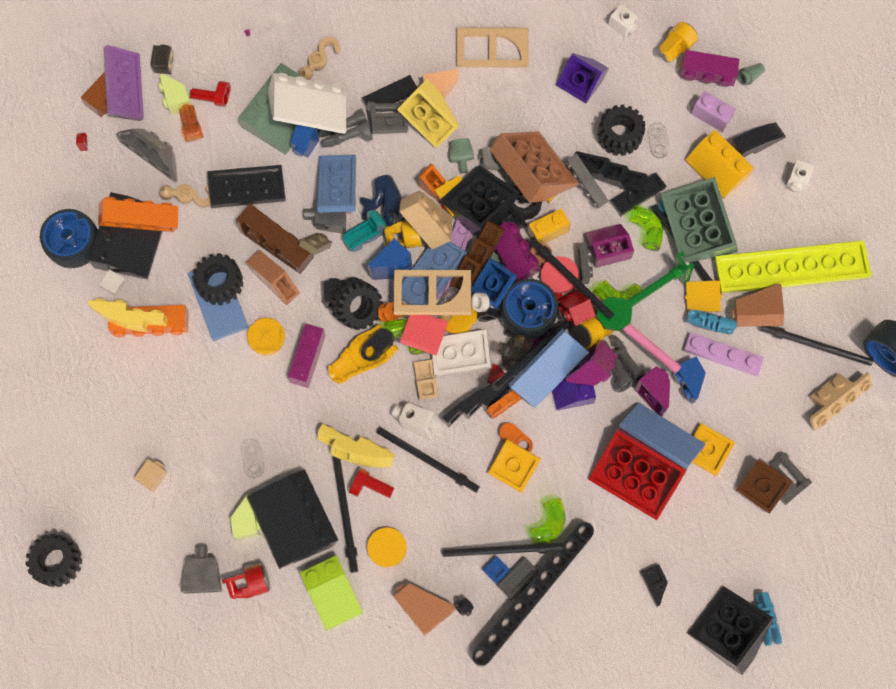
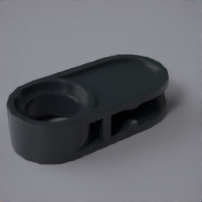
[361,328,395,361]

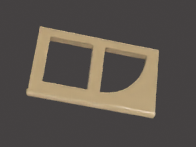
[456,27,529,68]
[393,270,472,315]

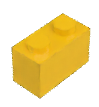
[527,208,571,243]

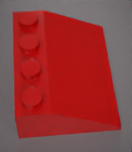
[588,428,687,520]

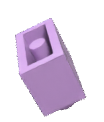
[692,91,736,133]

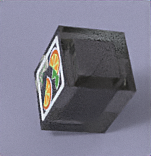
[150,44,175,75]

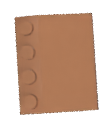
[490,131,579,203]

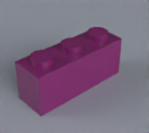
[680,50,740,87]
[496,222,541,282]
[288,323,326,388]

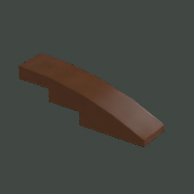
[449,220,506,293]

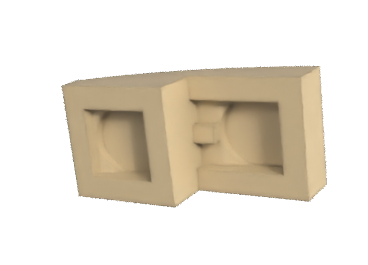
[414,359,439,400]

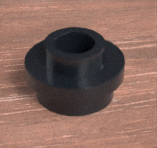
[455,597,474,616]

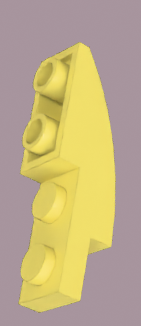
[88,298,168,332]
[317,424,395,468]

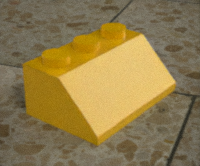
[685,130,754,199]

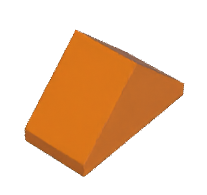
[419,163,446,203]

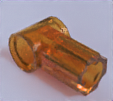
[179,104,204,142]

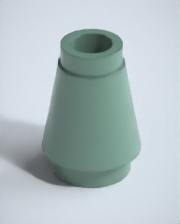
[737,63,765,85]

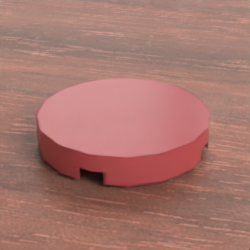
[541,256,579,294]

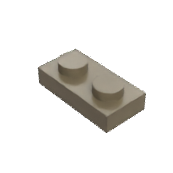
[298,233,332,255]

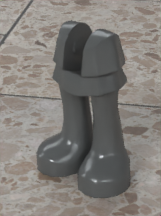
[318,108,373,147]
[603,335,648,393]

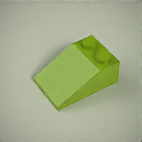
[300,555,363,631]

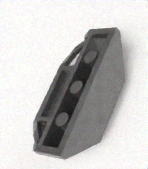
[115,129,177,182]

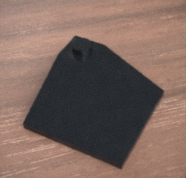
[441,165,520,238]
[688,586,774,675]

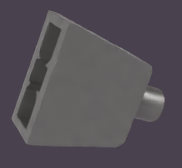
[304,198,346,234]
[180,547,222,594]

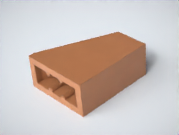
[246,250,300,305]
[732,284,784,327]
[394,583,456,636]

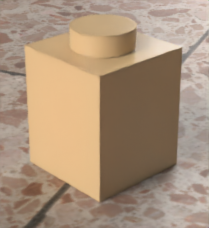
[134,459,167,493]

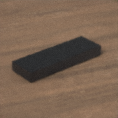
[362,75,417,112]
[610,172,667,217]

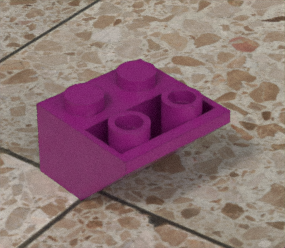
[585,224,634,268]

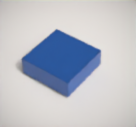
[482,556,510,584]

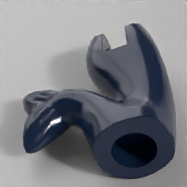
[360,175,406,226]

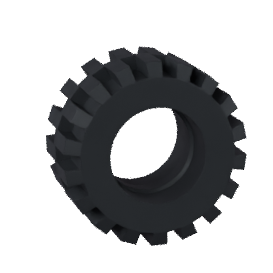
[597,105,646,156]
[192,253,244,306]
[330,278,383,330]
[25,534,82,587]

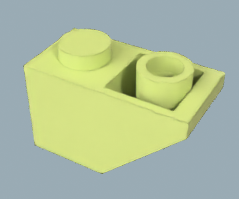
[158,74,192,115]
[230,494,261,541]

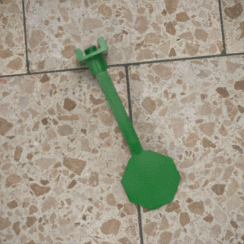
[597,251,694,331]

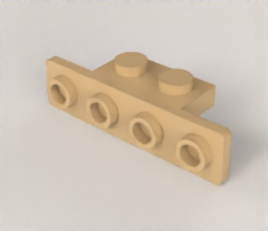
[810,372,872,431]

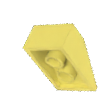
[397,79,459,148]

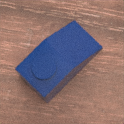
[290,124,319,158]

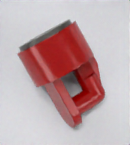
[222,563,271,599]

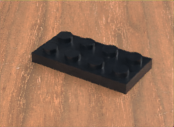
[207,165,286,208]

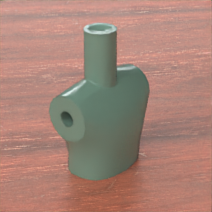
[450,138,474,173]

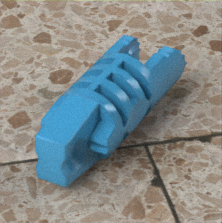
[686,309,737,335]
[755,592,782,646]

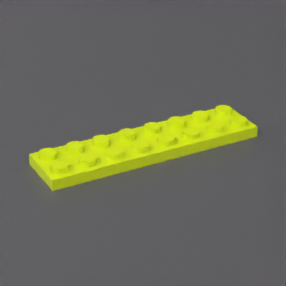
[714,241,872,294]

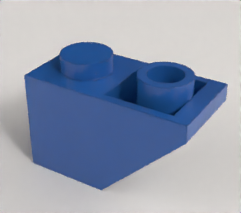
[673,356,706,404]

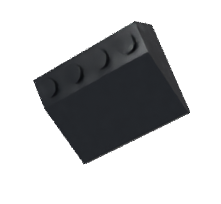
[88,192,163,280]
[246,469,338,569]

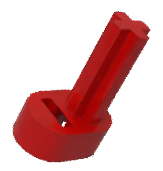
[190,81,231,107]
[349,468,395,498]

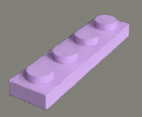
[683,332,764,377]

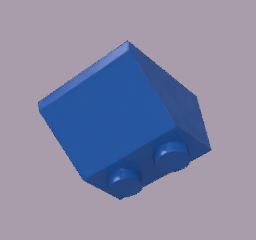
[368,238,412,280]
[471,258,517,309]

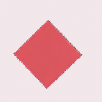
[400,315,448,356]

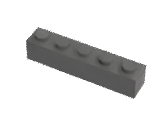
[566,153,609,209]

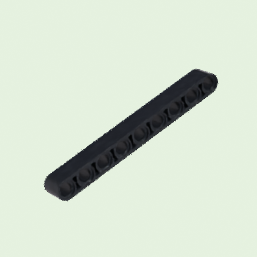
[472,522,594,667]

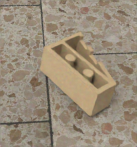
[399,190,453,250]

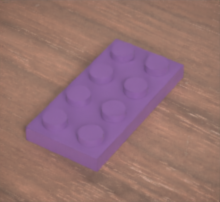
[103,45,144,121]

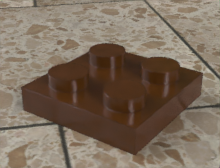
[736,458,793,514]

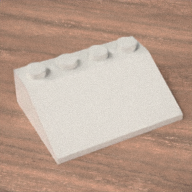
[267,73,346,134]

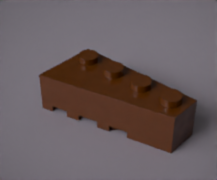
[236,203,314,275]

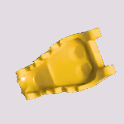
[328,324,399,384]

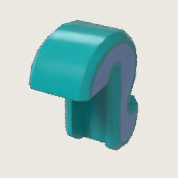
[342,210,386,252]

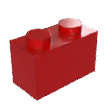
[557,290,596,326]

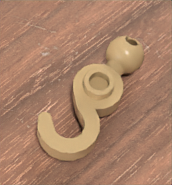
[299,37,340,80]
[159,184,211,208]

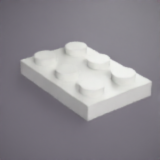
[432,329,492,377]

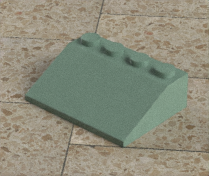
[238,63,301,155]
[660,177,738,263]

